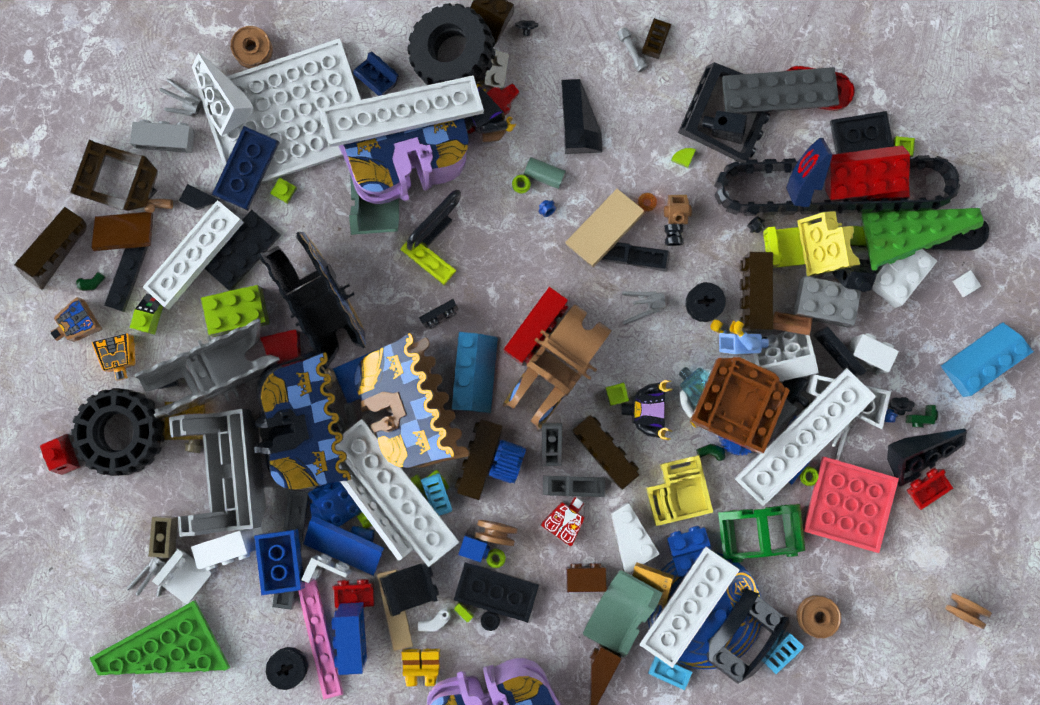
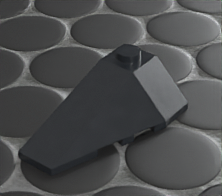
[887,428,967,487]

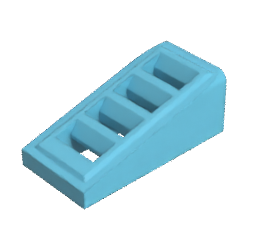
[421,473,452,516]
[765,632,804,674]

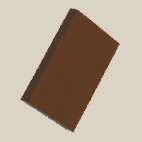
[91,212,153,251]

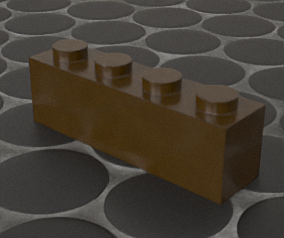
[455,419,503,500]

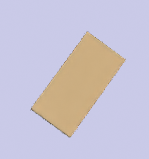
[565,189,645,268]

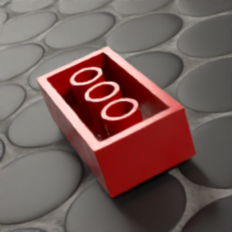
[825,145,910,200]
[503,286,569,366]

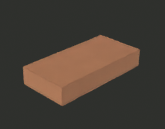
[773,312,813,335]

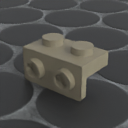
[476,49,509,90]

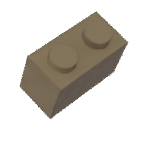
[148,516,178,558]

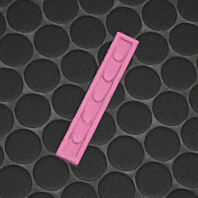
[298,580,343,699]

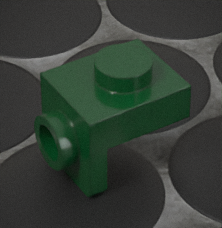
[906,405,938,428]

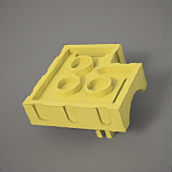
[797,211,860,276]
[646,455,713,526]

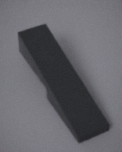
[601,242,670,272]

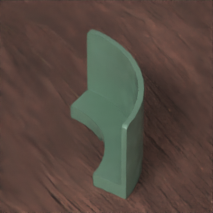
[349,175,399,235]
[583,570,663,657]

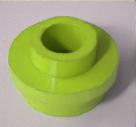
[512,175,531,194]
[799,467,819,486]
[486,548,506,568]

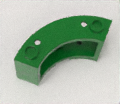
[718,504,806,563]

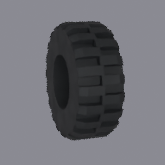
[407,3,496,85]
[71,388,165,476]

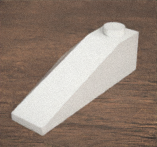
[192,53,253,136]

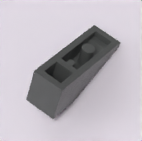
[542,423,562,466]

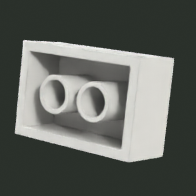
[872,249,937,308]

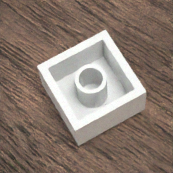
[847,333,899,375]

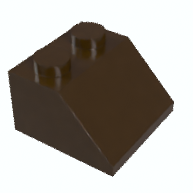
[470,0,514,44]

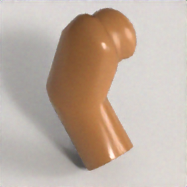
[482,130,506,142]

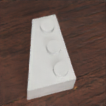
[611,503,659,573]
[191,527,263,571]

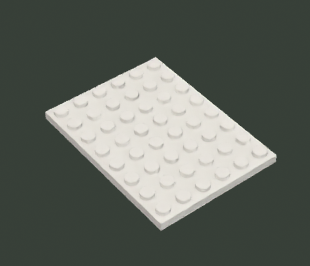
[197,38,361,184]

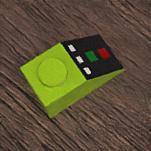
[129,293,163,335]

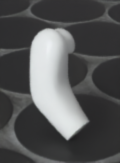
[418,608,452,632]

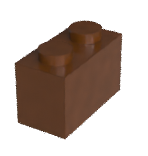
[566,563,607,592]

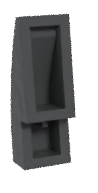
[542,475,605,497]

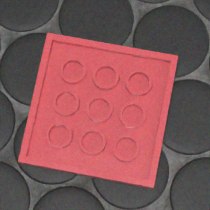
[803,456,899,553]

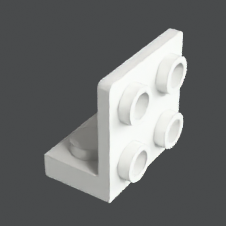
[152,549,212,604]
[301,553,353,583]

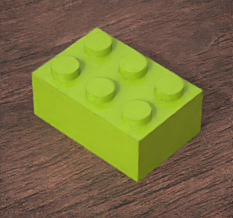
[201,285,270,337]

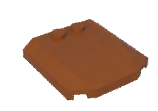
[690,357,790,454]

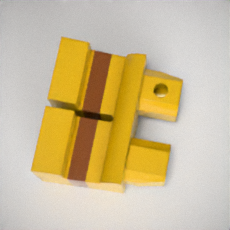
[401,648,440,687]

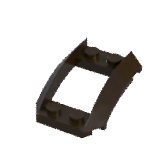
[70,139,158,211]

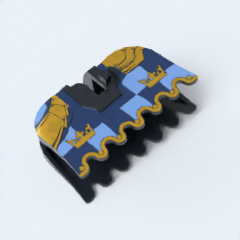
[258,231,366,369]
[254,350,351,490]

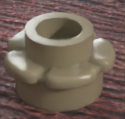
[184,440,203,453]

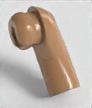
[144,199,173,213]

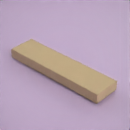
[377,569,413,651]

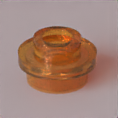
[638,193,657,212]

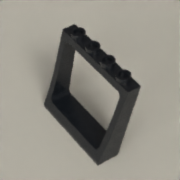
[678,62,771,163]

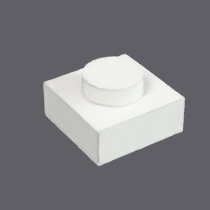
[952,270,981,297]

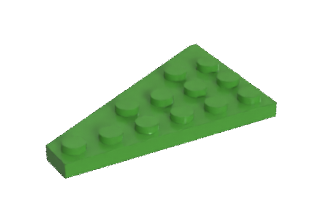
[861,208,984,270]
[89,600,230,675]

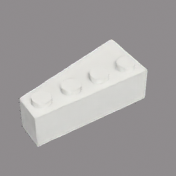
[805,374,891,429]

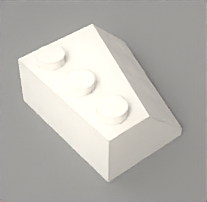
[753,331,819,381]

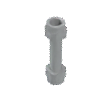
[617,27,648,72]

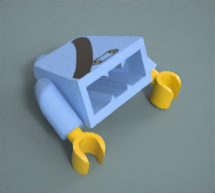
[710,319,769,354]

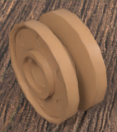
[230,26,273,69]
[474,519,518,546]
[945,593,992,629]
[796,595,841,638]

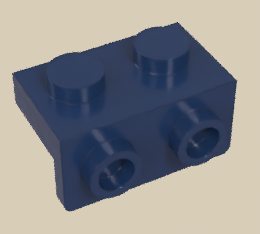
[353,51,399,96]

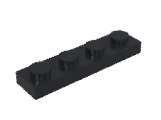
[104,246,148,312]

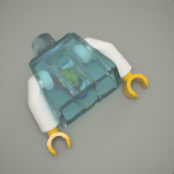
[679,367,712,428]

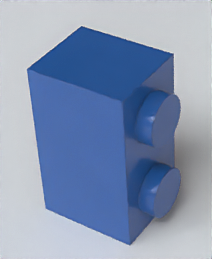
[458,533,490,563]

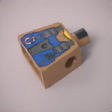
[51,297,103,342]

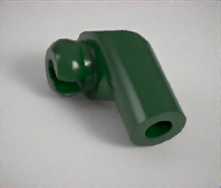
[76,272,106,291]
[696,444,726,461]

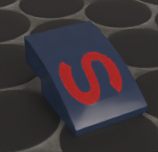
[786,137,833,207]

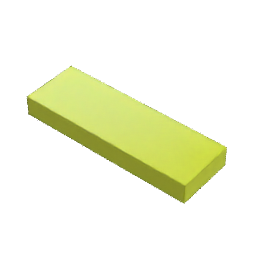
[400,241,456,286]

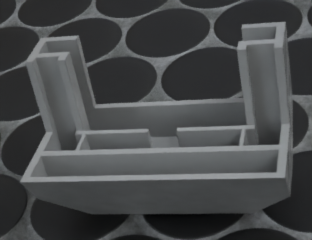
[169,409,266,537]

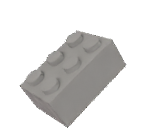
[793,276,861,328]

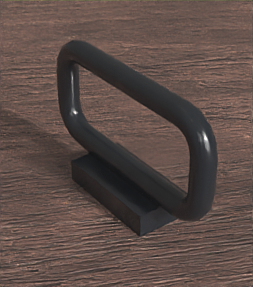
[407,190,461,251]

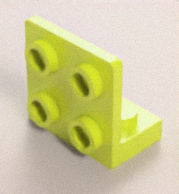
[763,227,805,268]

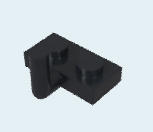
[782,377,810,409]

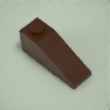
[589,644,622,705]

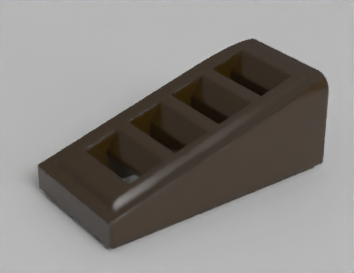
[641,18,671,60]

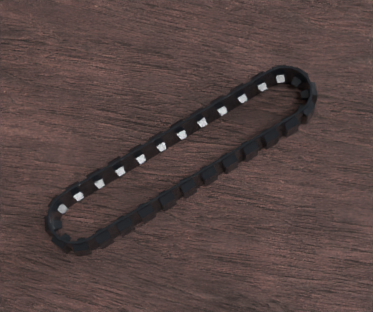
[714,155,961,216]

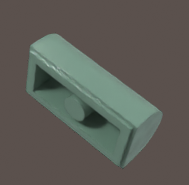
[524,157,566,189]

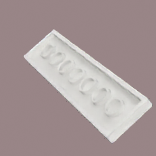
[320,76,484,148]
[735,368,876,506]
[335,419,460,567]

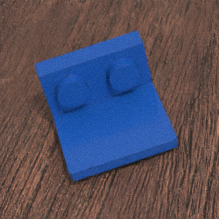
[307,482,362,527]

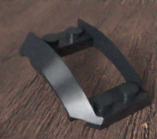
[707,588,790,684]

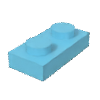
[648,656,692,690]

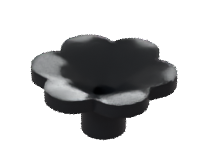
[515,20,539,36]
[890,397,915,415]

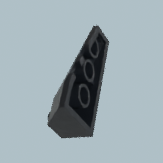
[561,79,602,154]

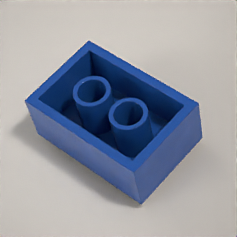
[254,529,305,596]
[331,602,367,675]

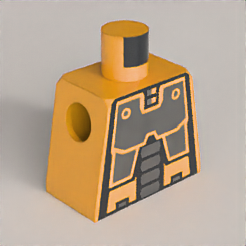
[92,333,135,381]

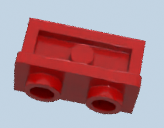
[906,468,954,510]
[332,579,375,609]

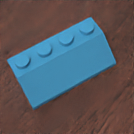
[940,322,1033,397]
[452,332,498,413]

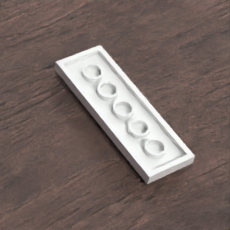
[143,200,244,310]
[640,546,739,668]

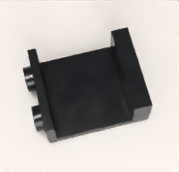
[379,562,439,616]

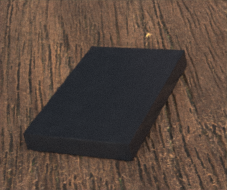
[830,111,894,154]
[813,326,867,377]

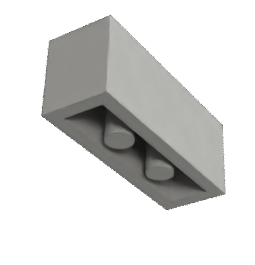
[130,120,194,153]

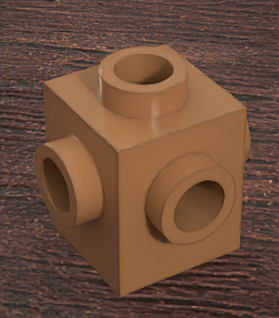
[664,195,692,224]

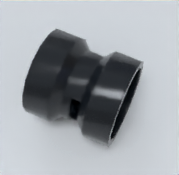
[664,224,684,246]

